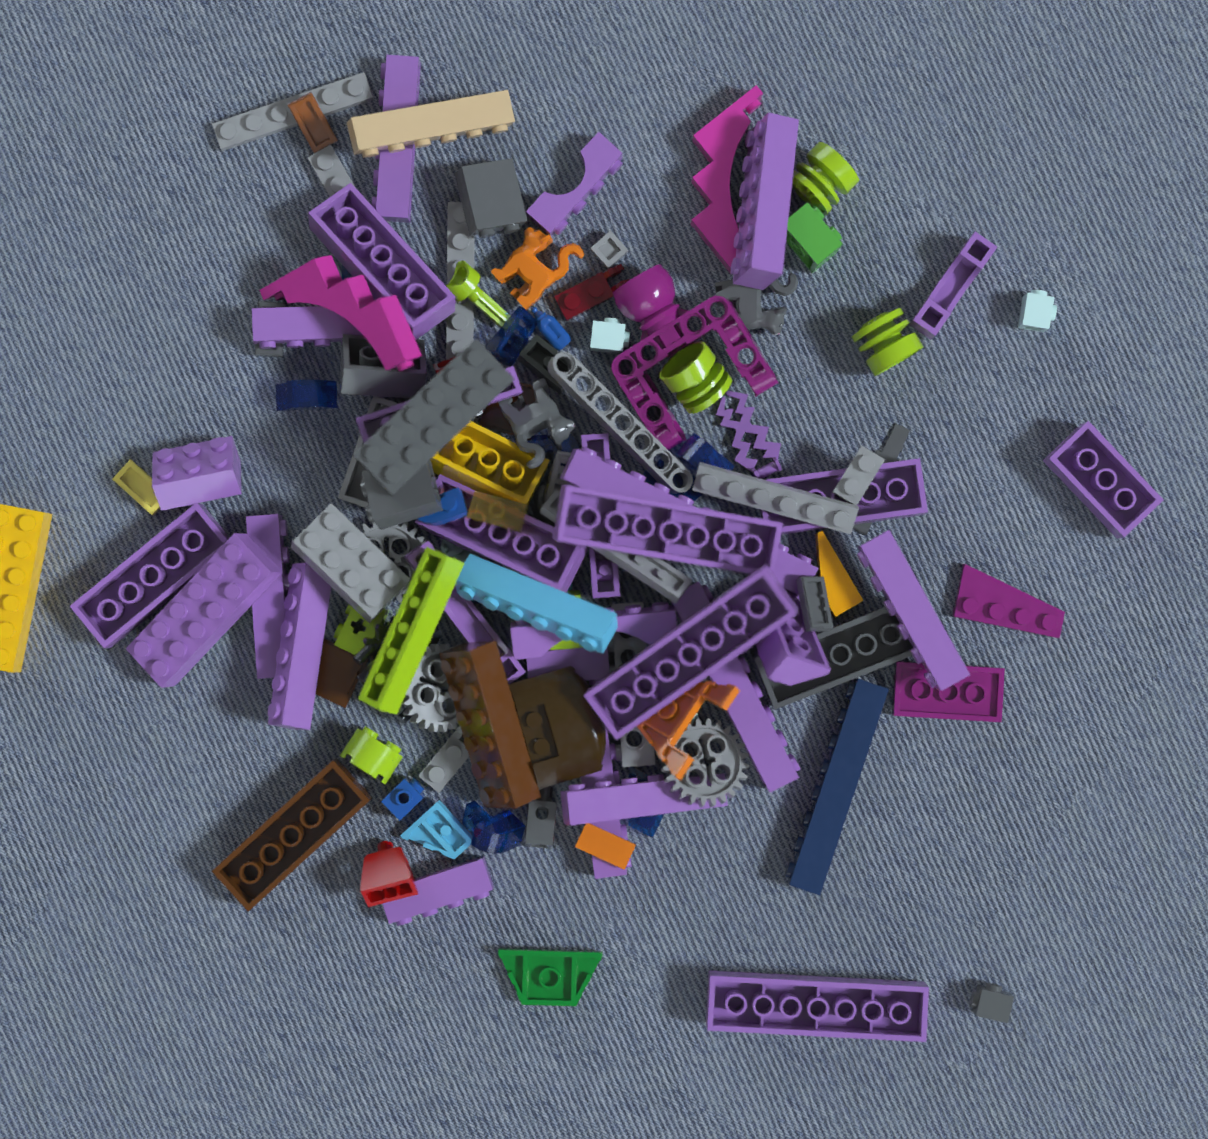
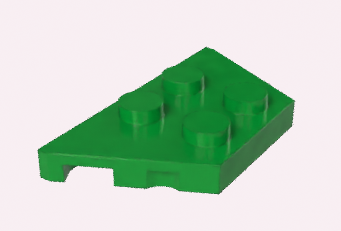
[498,948,603,1006]

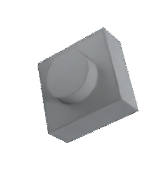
[590,230,628,270]

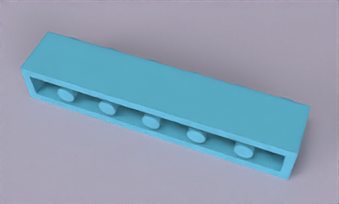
[455,554,618,653]

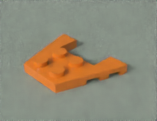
[637,681,740,780]

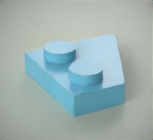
[400,800,476,859]

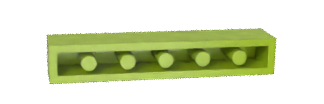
[358,546,465,715]

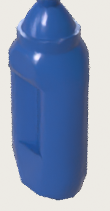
[531,307,572,351]

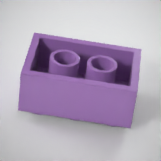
[152,436,241,511]

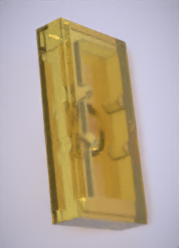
[467,491,528,532]

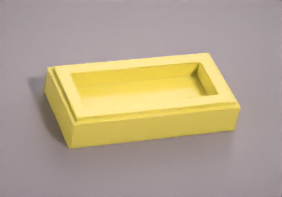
[112,459,160,516]

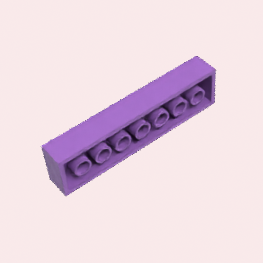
[552,484,783,574]
[584,564,798,740]
[670,582,800,793]
[706,970,929,1042]

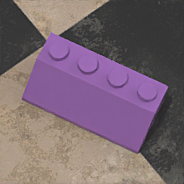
[755,591,831,686]

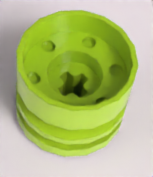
[792,142,859,215]
[851,308,924,377]
[659,341,732,414]

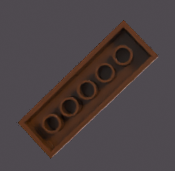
[439,640,541,808]
[212,758,373,912]

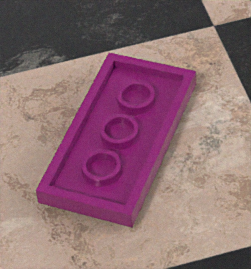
[892,662,1005,722]

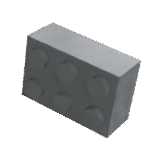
[340,334,427,399]

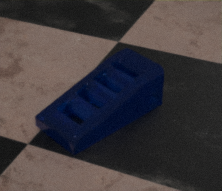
[486,306,537,366]

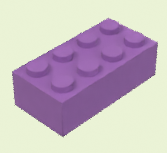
[1043,421,1163,538]

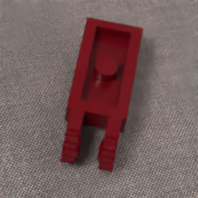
[554,264,630,321]

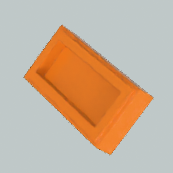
[575,823,636,870]

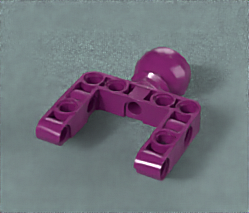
[611,264,779,451]

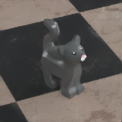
[715,273,798,335]
[498,378,575,468]

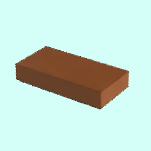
[288,92,338,153]

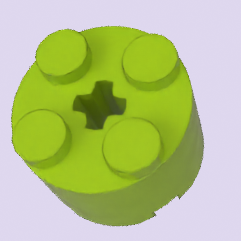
[340,726,403,785]

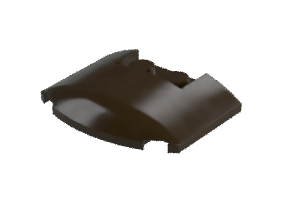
[508,666,606,789]

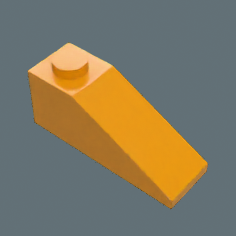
[815,530,864,617]

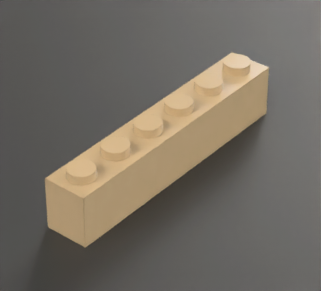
[347,90,515,158]

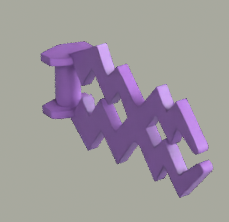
[716,391,782,479]

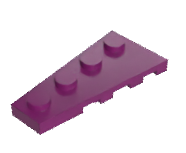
[952,564,1065,638]

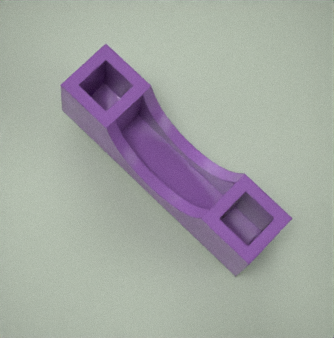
[526,132,623,237]
[909,232,997,340]

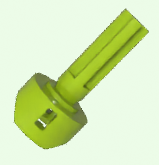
[445,260,510,328]

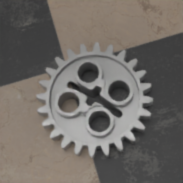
[362,522,425,605]
[401,644,458,732]
[660,718,750,808]

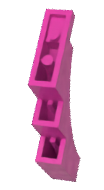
[691,85,763,274]
[259,255,422,372]

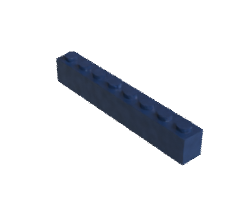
[784,678,889,896]

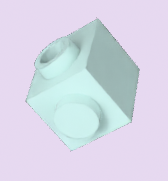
[1018,290,1057,332]
[590,318,630,354]

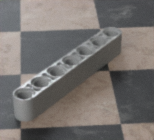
[548,352,693,494]

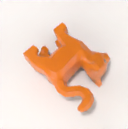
[491,227,584,311]

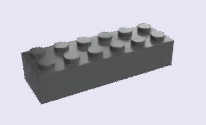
[353,339,514,496]
[752,606,913,710]

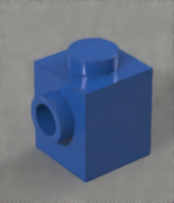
[381,777,425,821]

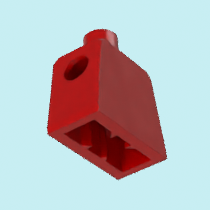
[360,841,418,907]

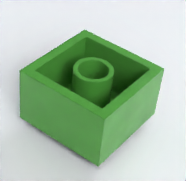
[786,202,842,273]

